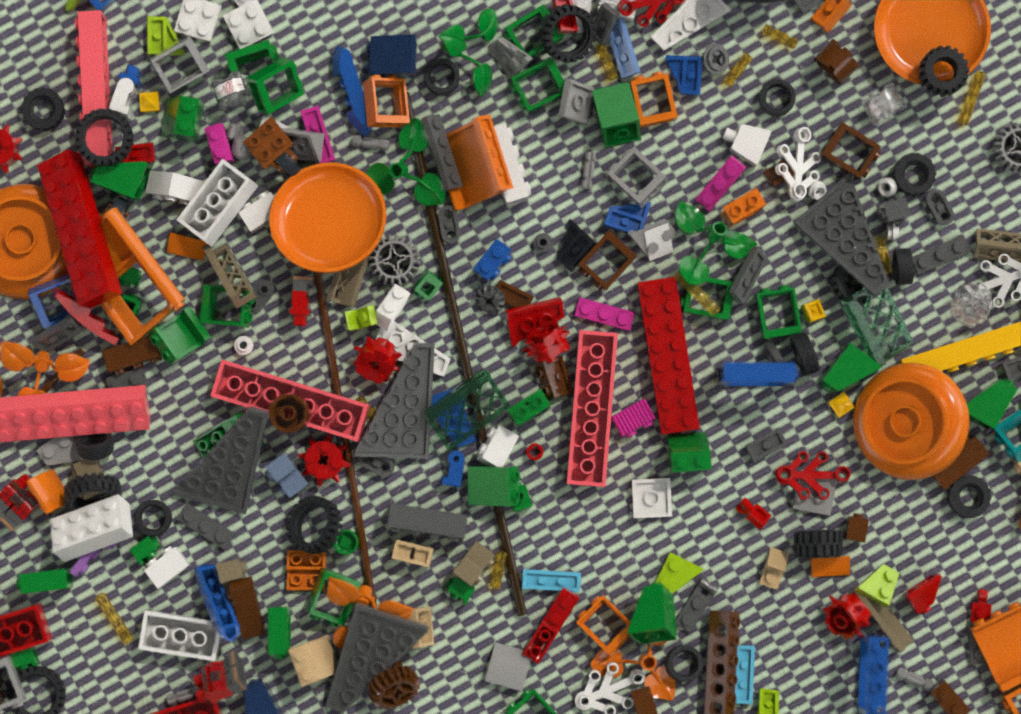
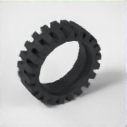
[539,4,597,63]
[75,108,134,167]
[64,473,122,512]
[286,495,343,554]
[7,666,66,714]

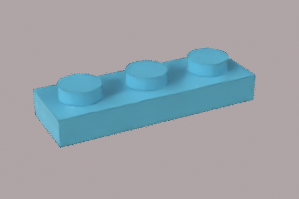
[522,569,581,592]
[735,645,755,704]

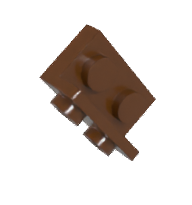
[535,356,574,401]

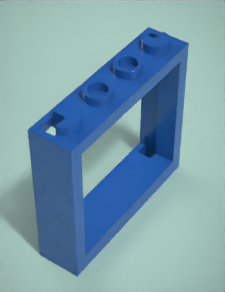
[718,362,798,386]
[857,634,889,714]

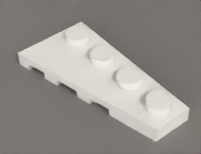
[650,0,731,51]
[376,321,450,377]

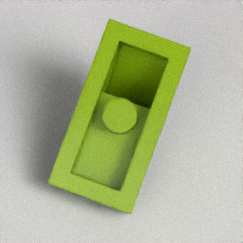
[345,305,378,331]
[757,688,779,714]

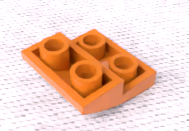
[26,469,65,515]
[286,550,326,592]

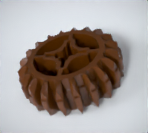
[368,664,420,710]

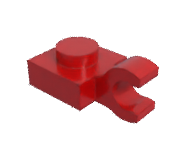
[735,498,772,530]
[970,589,992,622]

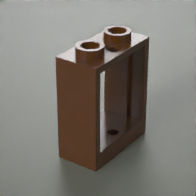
[820,122,881,181]
[578,231,637,291]

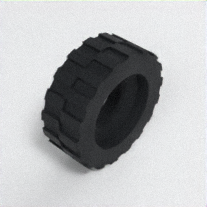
[21,87,65,131]
[892,153,936,196]
[790,331,820,376]
[947,476,992,518]

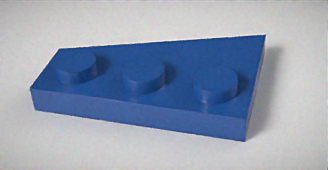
[431,387,476,448]

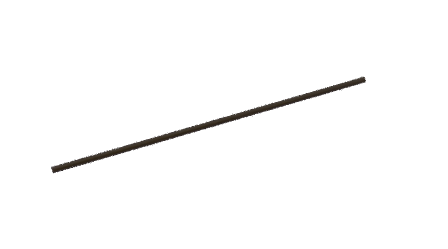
[407,92,527,616]

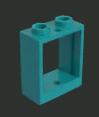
[993,409,1021,463]

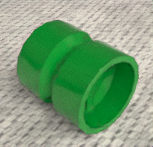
[333,530,359,555]

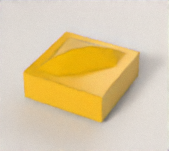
[139,92,160,113]
[801,299,826,323]
[828,392,855,418]

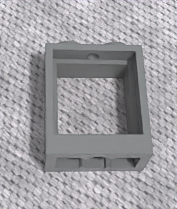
[149,36,210,93]
[607,147,668,209]
[0,656,27,714]

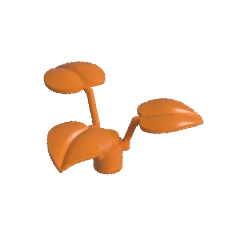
[1,341,90,396]
[327,577,413,649]
[590,641,676,701]

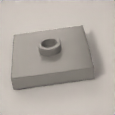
[558,79,594,125]
[792,479,837,516]

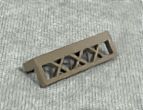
[973,228,1021,263]
[202,244,256,309]
[327,255,370,308]
[851,580,914,653]

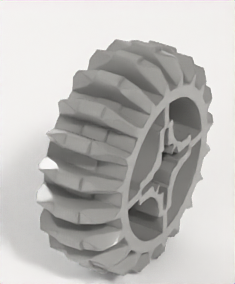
[993,122,1021,174]
[369,234,421,286]

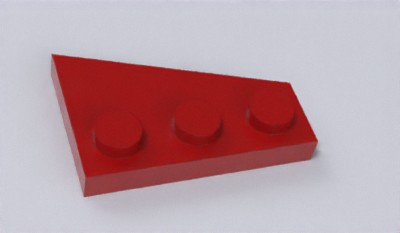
[505,297,564,347]

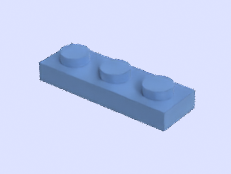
[609,18,641,79]

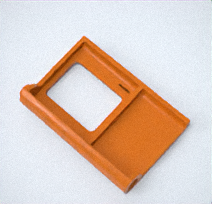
[100,207,185,345]

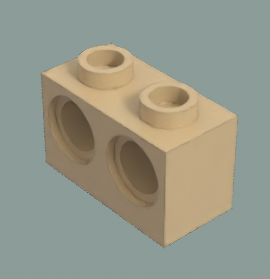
[392,539,434,567]

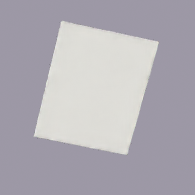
[644,223,673,261]

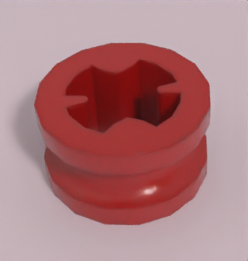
[526,443,544,461]

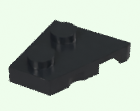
[557,219,597,272]

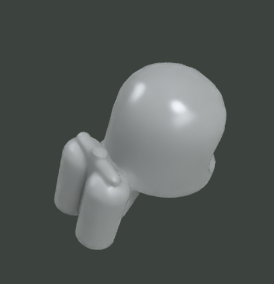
[226,122,252,160]

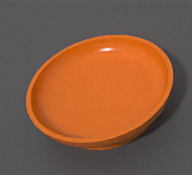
[874,0,991,85]
[269,162,386,273]
[0,184,69,299]
[853,363,969,480]

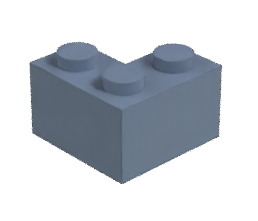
[265,453,310,498]

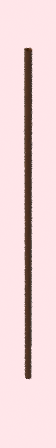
[314,272,378,609]

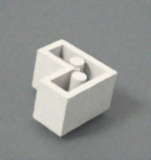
[145,171,203,206]

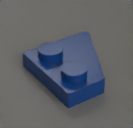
[666,55,703,96]
[604,202,651,235]

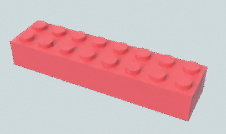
[75,10,113,169]
[566,330,618,487]
[210,359,371,442]
[0,385,151,442]

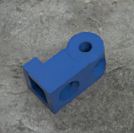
[442,451,465,487]

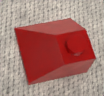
[902,573,942,615]

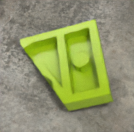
[147,16,185,56]
[655,552,703,594]
[855,564,899,608]

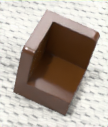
[764,158,794,188]

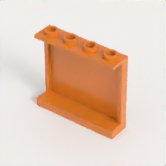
[446,115,513,211]
[969,601,1021,692]

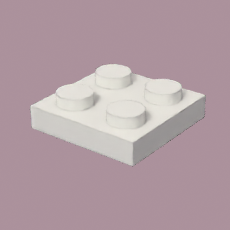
[174,0,222,43]
[223,0,274,49]
[632,478,672,518]

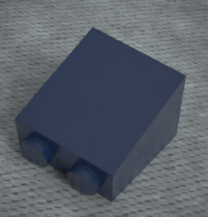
[366,34,417,79]
[245,679,283,714]

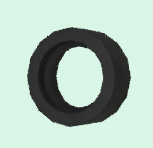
[424,58,460,96]
[759,79,796,117]
[892,248,914,285]
[76,433,114,461]
[134,500,172,536]
[664,645,703,682]

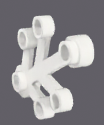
[775,127,821,201]
[965,254,1021,308]
[575,662,645,714]

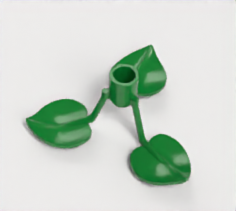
[438,8,498,97]
[366,118,445,206]
[675,200,757,286]

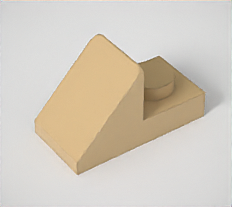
[759,547,789,590]

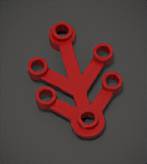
[617,0,685,27]
[775,451,851,501]

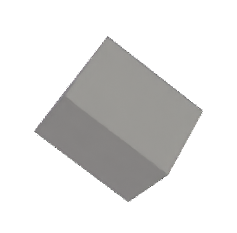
[281,128,324,163]

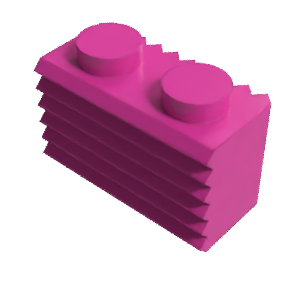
[204,123,235,166]
[611,398,656,438]

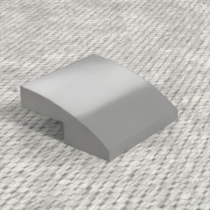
[485,642,531,691]

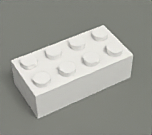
[494,123,531,207]
[176,159,258,246]
[50,494,133,562]
[138,610,221,661]

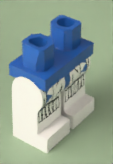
[109,65,142,121]

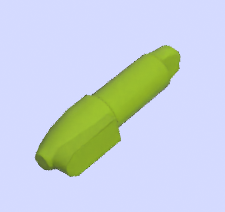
[64,0,81,12]

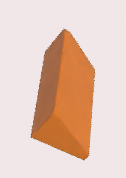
[810,0,852,33]
[167,233,207,261]
[810,556,850,577]

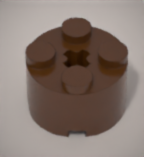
[814,39,860,84]
[269,394,311,433]

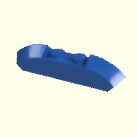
[332,46,373,137]
[194,564,240,642]

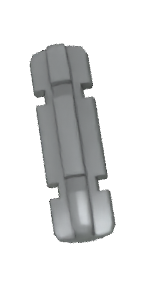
[352,135,389,151]
[582,152,596,189]
[895,668,933,691]
[166,686,203,705]

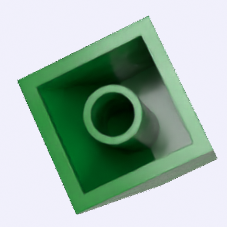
[592,82,641,149]
[160,96,204,143]
[90,161,153,203]
[819,343,881,394]
[966,378,1018,430]
[667,432,712,473]
[628,582,677,645]

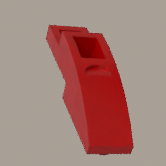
[522,587,580,664]

